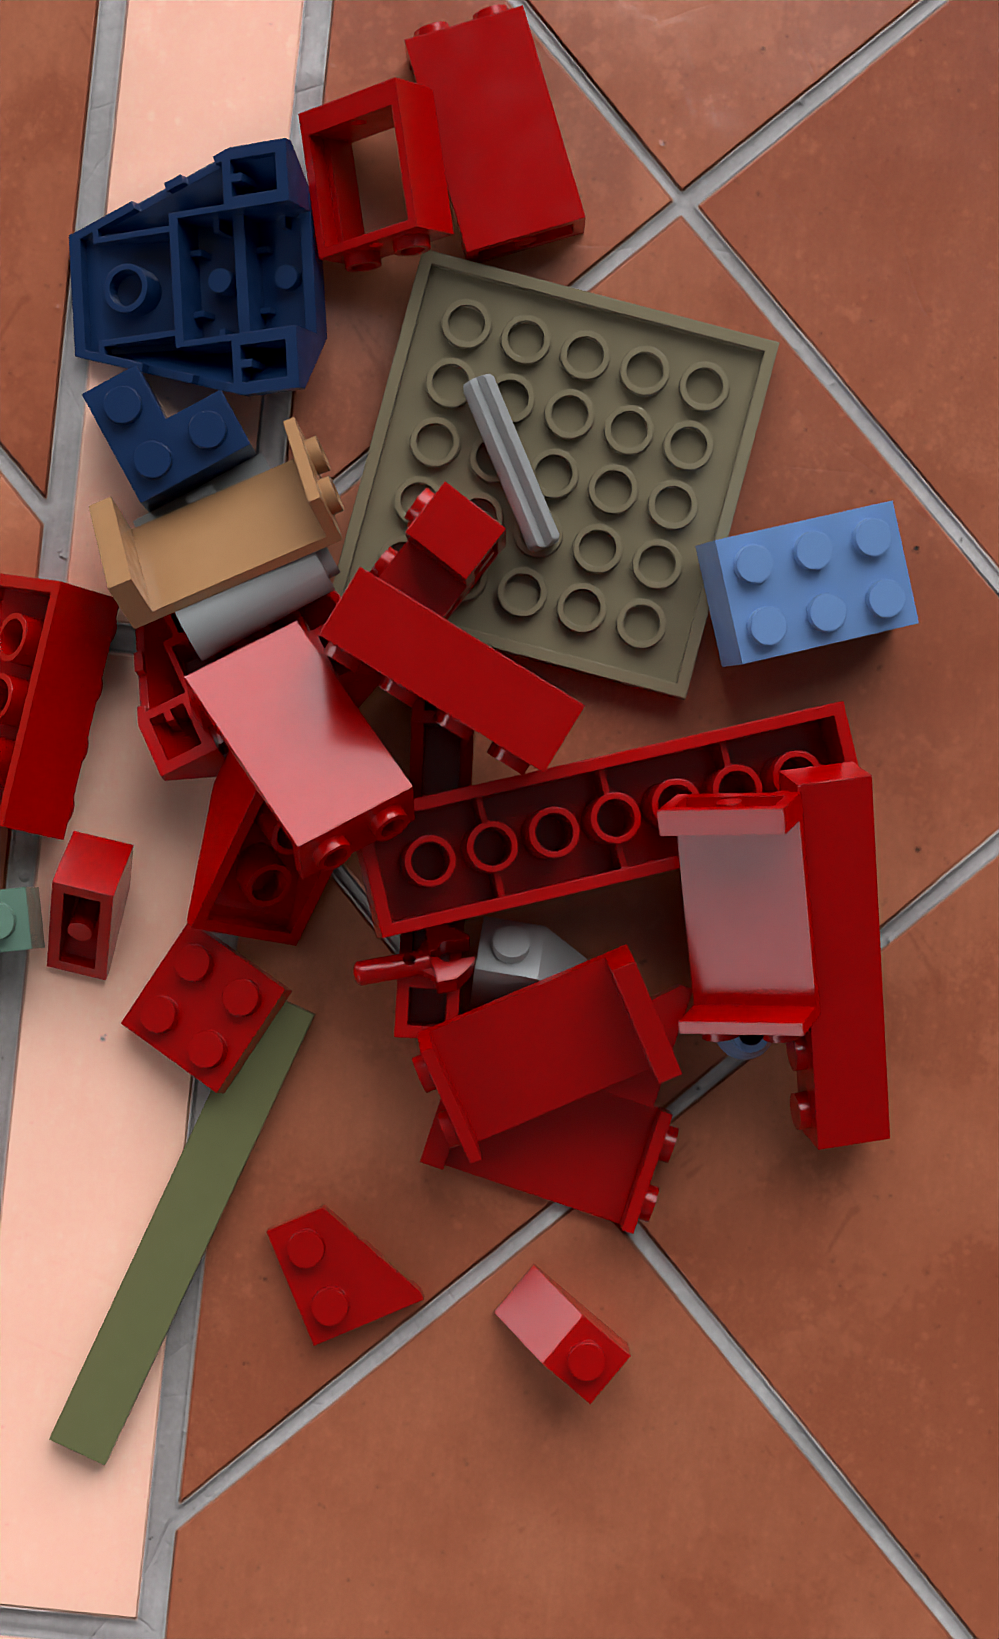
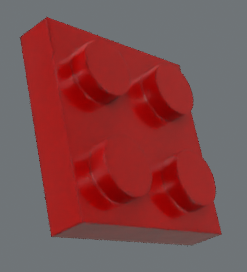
[121,923,292,1094]

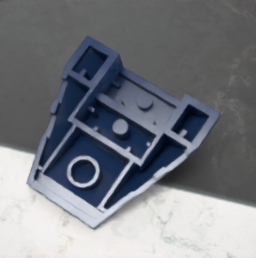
[69,138,327,397]

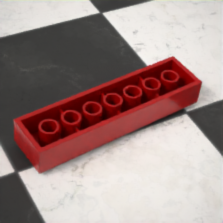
[356,701,859,938]

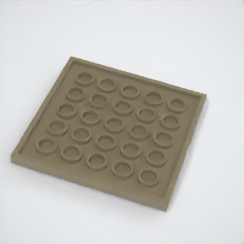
[333,250,780,700]

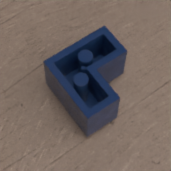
[82,365,257,513]

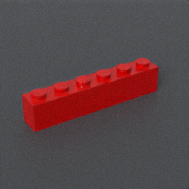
[774,761,890,1150]

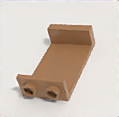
[89,417,344,630]

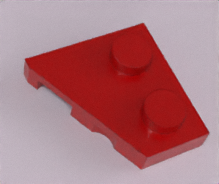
[266,1205,424,1346]

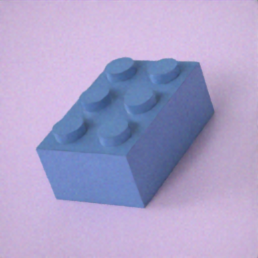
[695,500,919,667]

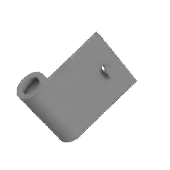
[133,452,341,661]

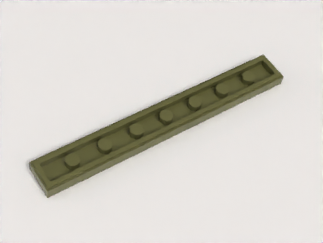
[49,1000,315,1465]

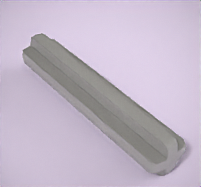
[463,374,559,552]

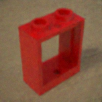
[298,77,454,272]

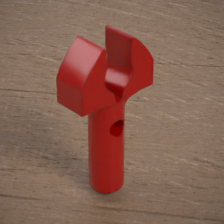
[353,924,475,994]

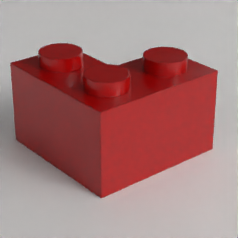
[370,481,506,620]

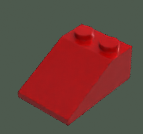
[187,749,334,946]

